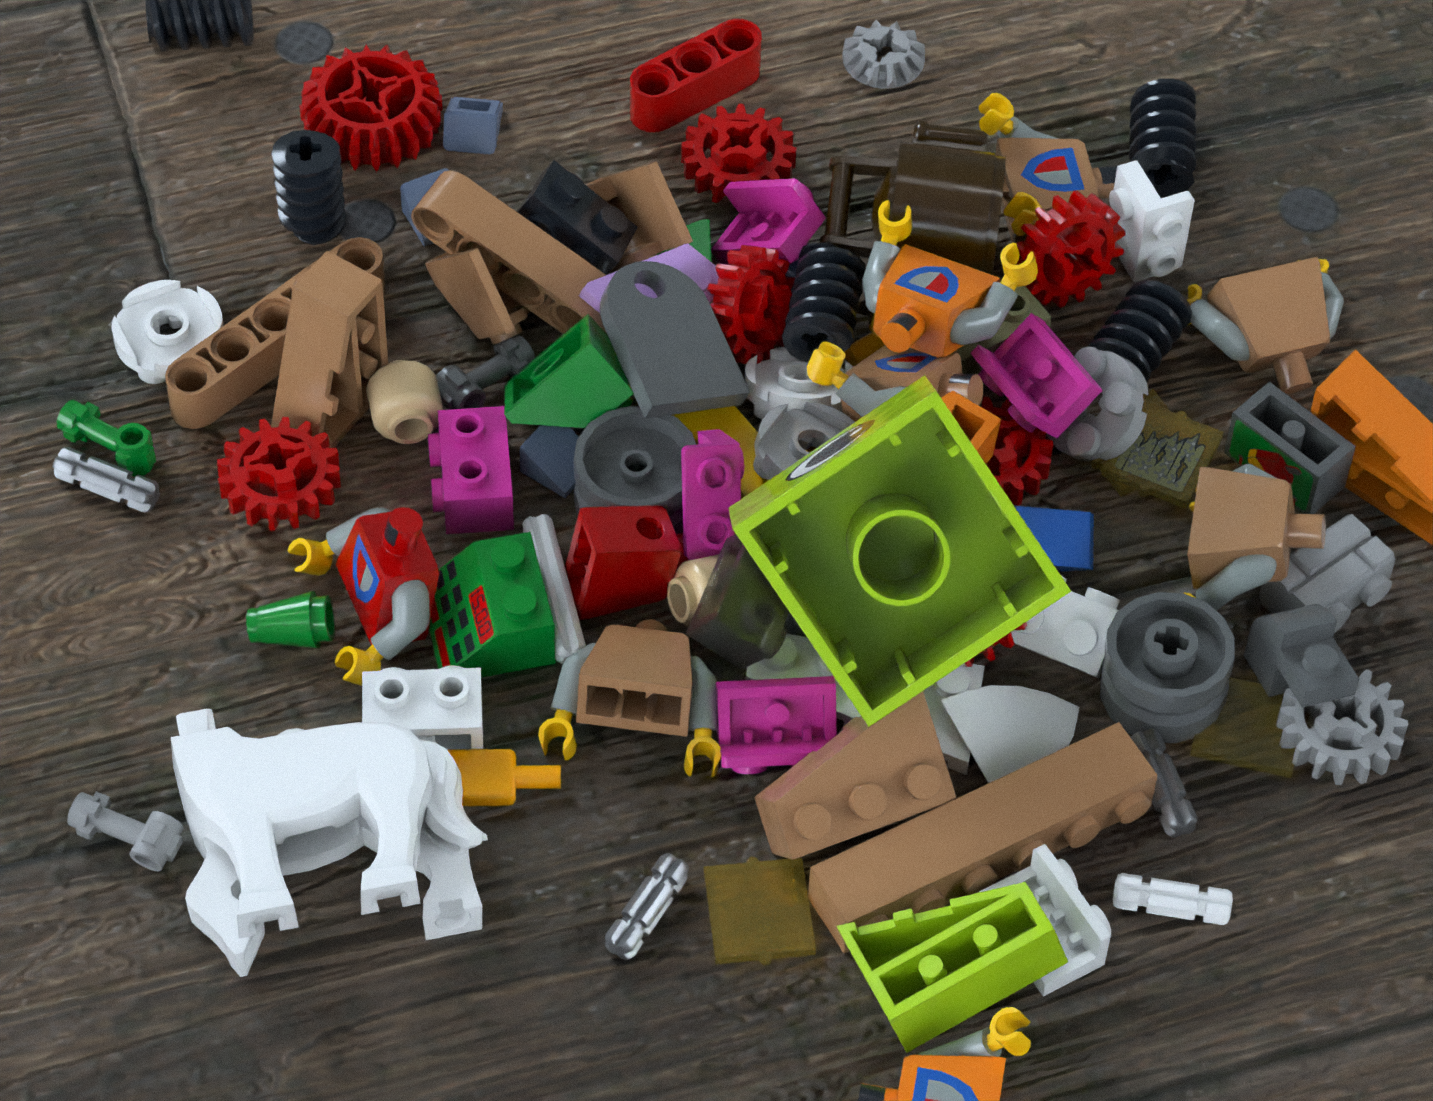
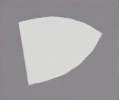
[941,685,1080,783]

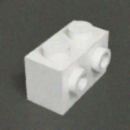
[362,665,483,749]

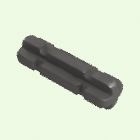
[52,447,160,513]
[1131,729,1197,838]
[605,853,689,960]

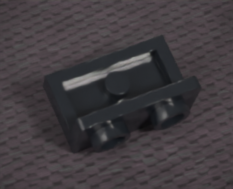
[516,160,638,275]

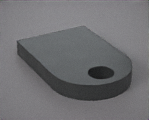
[600,261,750,419]

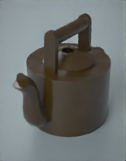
[819,120,1006,325]

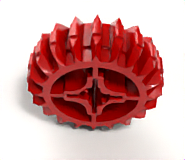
[299,44,443,173]

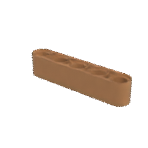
[411,170,607,334]
[165,237,386,429]

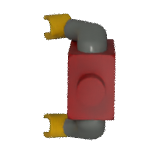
[288,507,439,686]

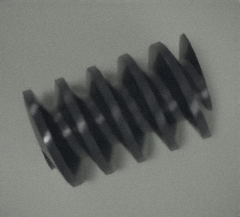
[145,0,254,51]
[1129,79,1196,197]
[271,130,346,245]
[782,243,866,362]
[1087,280,1192,383]

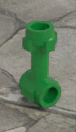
[57,400,156,477]

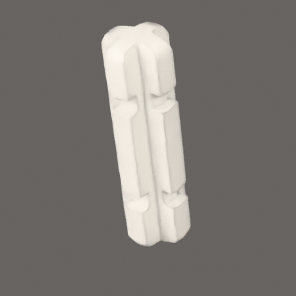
[1113,873,1233,925]

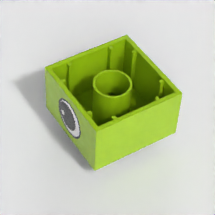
[728,375,1071,727]

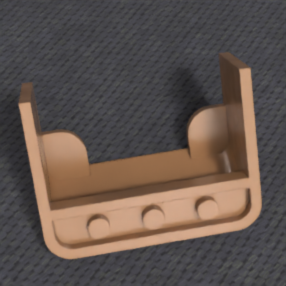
[425,161,693,345]

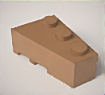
[271,251,388,448]
[754,691,956,860]

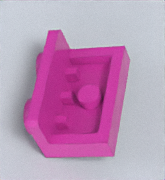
[711,178,826,265]
[971,313,1103,439]
[681,429,745,560]
[716,676,837,774]

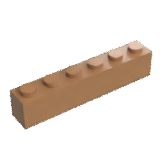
[808,722,1158,953]

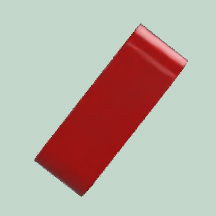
[630,19,762,133]

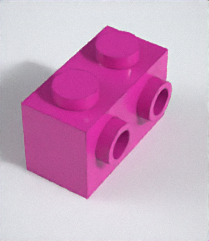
[428,406,514,534]

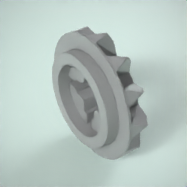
[842,19,925,89]

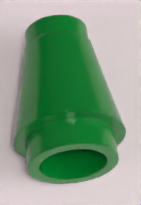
[246,591,335,649]

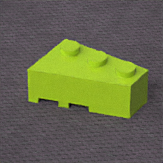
[836,882,1069,1053]

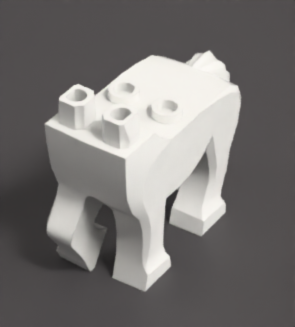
[171,709,488,977]

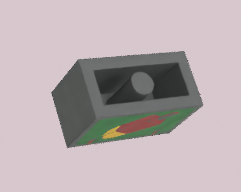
[1224,382,1356,514]

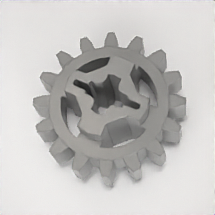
[1276,669,1408,785]

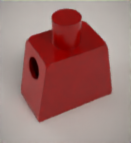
[565,505,689,620]

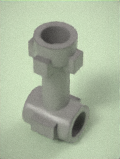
[67,791,184,871]

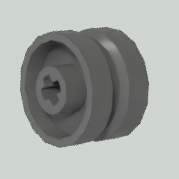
[573,406,696,534]
[1100,592,1235,743]

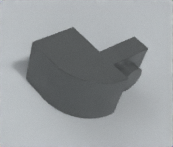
[1244,604,1359,707]

